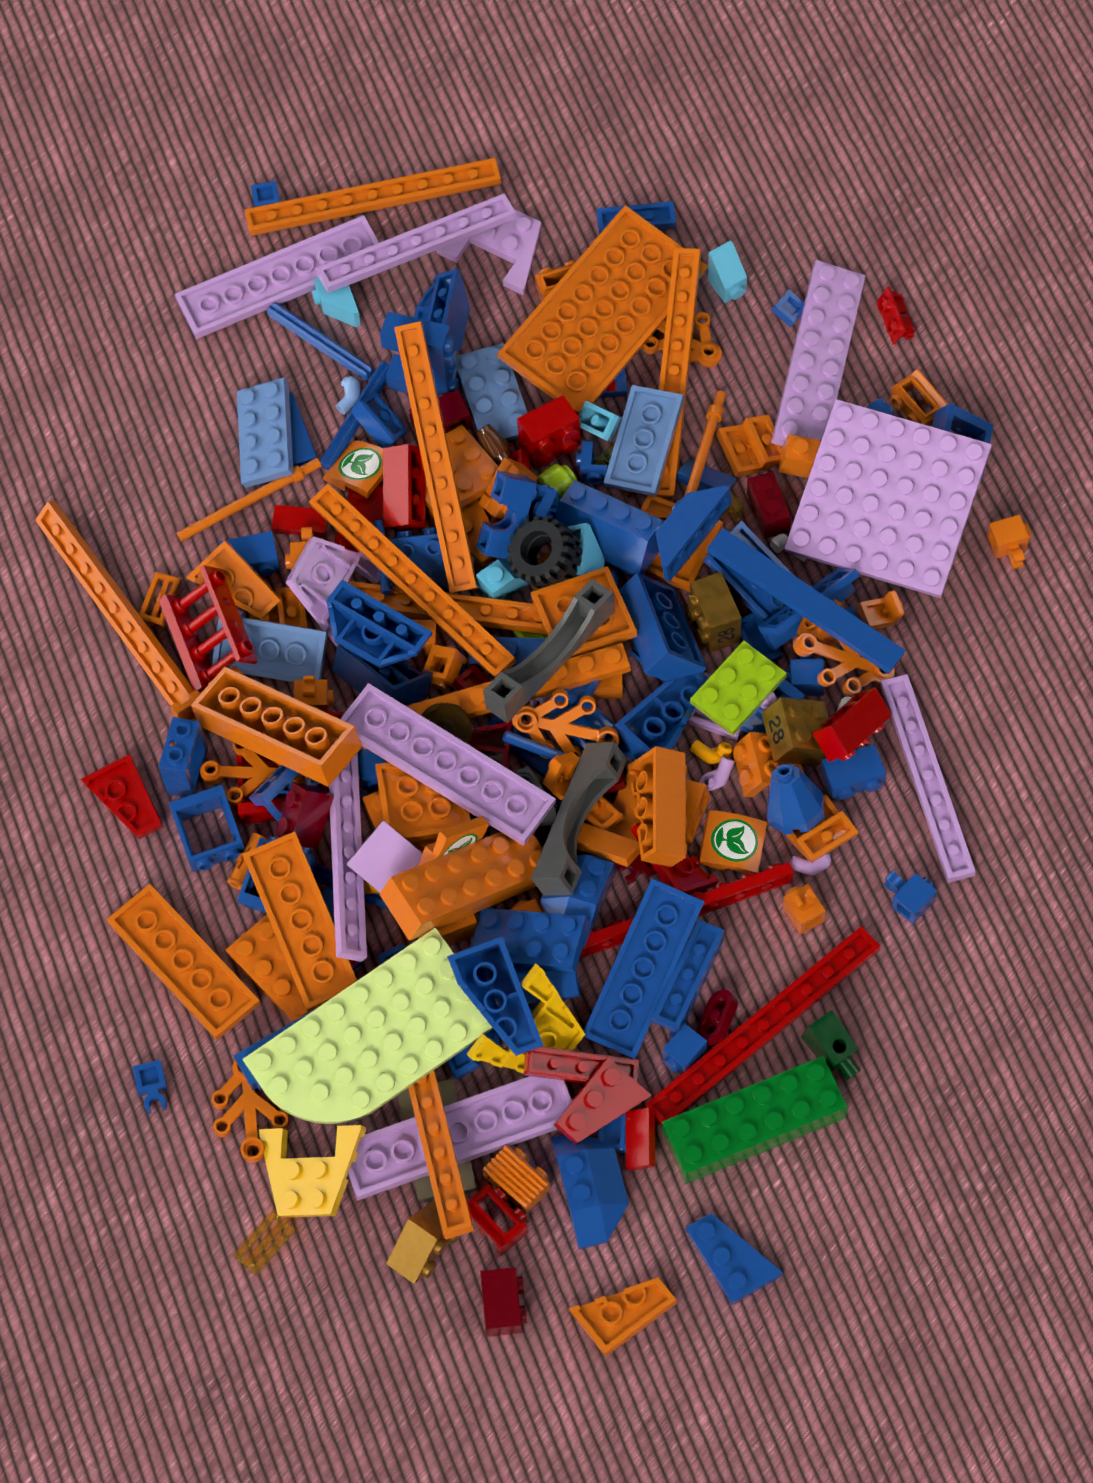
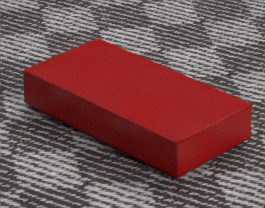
[271,505,328,537]
[626,1107,655,1171]

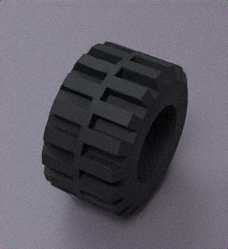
[507,516,582,589]

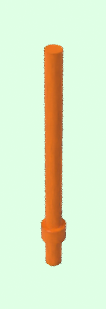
[684,391,726,496]
[176,457,322,542]

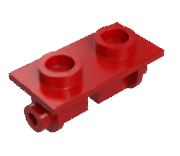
[876,286,916,345]

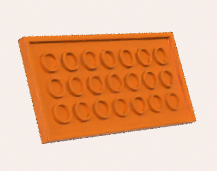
[497,205,708,416]

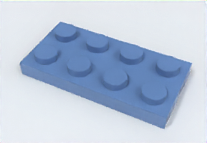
[454,343,527,449]
[237,377,294,488]
[604,385,685,497]
[212,617,328,682]

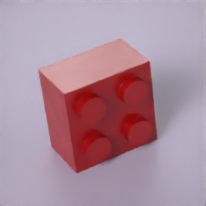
[517,395,581,469]

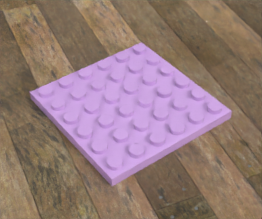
[784,399,992,598]

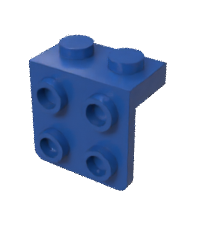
[391,527,448,588]

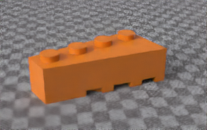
[628,746,688,867]

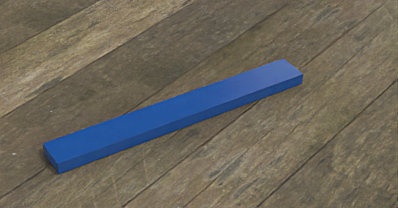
[706,528,906,674]

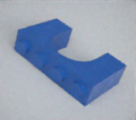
[380,311,459,396]

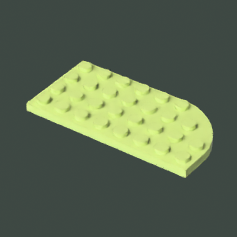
[242,928,493,1124]

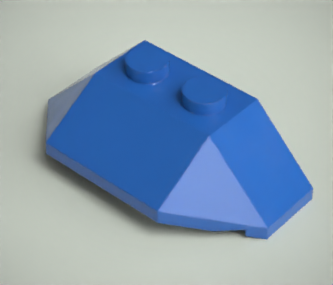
[414,269,470,351]
[655,485,732,582]
[326,580,432,668]
[540,853,618,947]
[551,1135,629,1249]

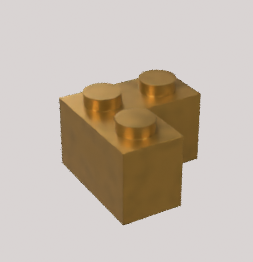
[386,1199,460,1284]

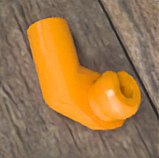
[690,740,733,764]

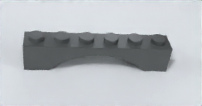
[483,579,615,723]
[531,742,627,896]

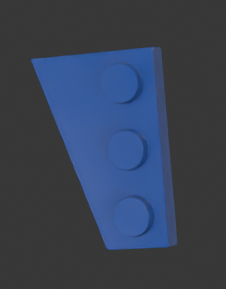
[686,1213,783,1305]

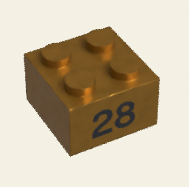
[687,572,741,653]
[761,697,829,766]

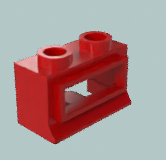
[467,1184,528,1256]

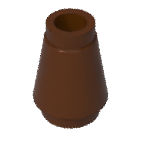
[476,424,513,464]

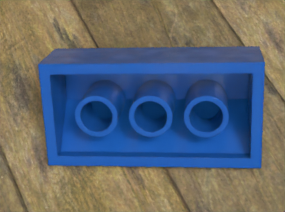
[555,480,663,576]
[619,573,707,681]

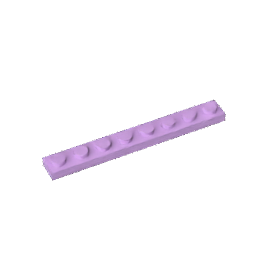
[316,193,516,294]
[880,674,976,883]
[329,753,367,962]

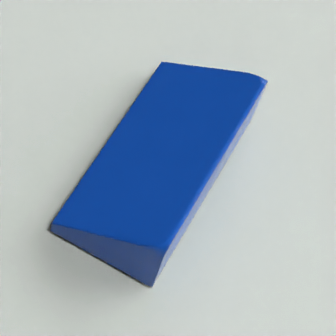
[351,391,409,448]
[677,459,737,493]

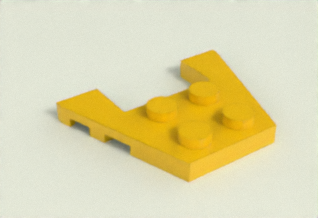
[466,963,585,1073]
[259,1125,366,1218]

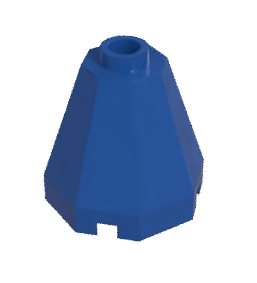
[767,763,825,835]

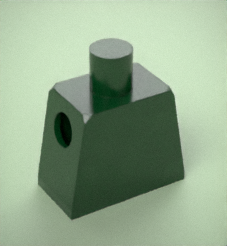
[801,1010,861,1081]

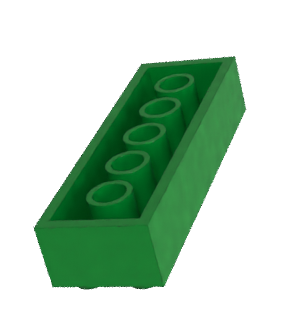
[662,1056,848,1184]

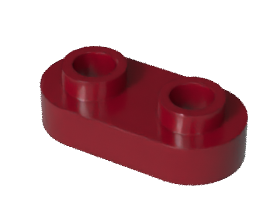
[697,989,738,1046]

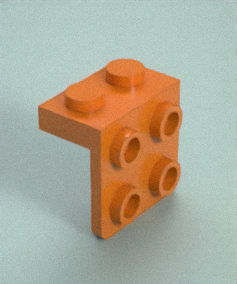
[732,732,805,797]

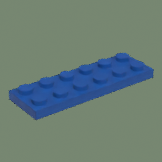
[583,879,704,1059]

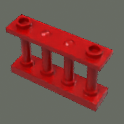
[158,565,258,692]

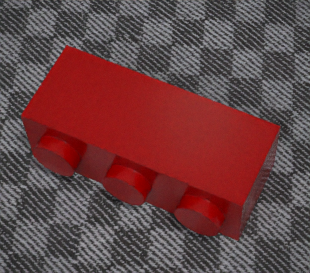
[382,444,426,531]
[812,687,892,762]

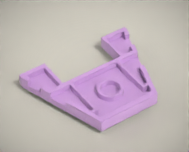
[436,209,542,295]
[285,536,380,647]

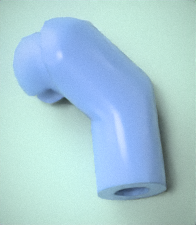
[335,376,361,415]

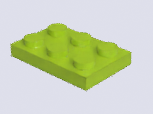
[690,641,787,736]

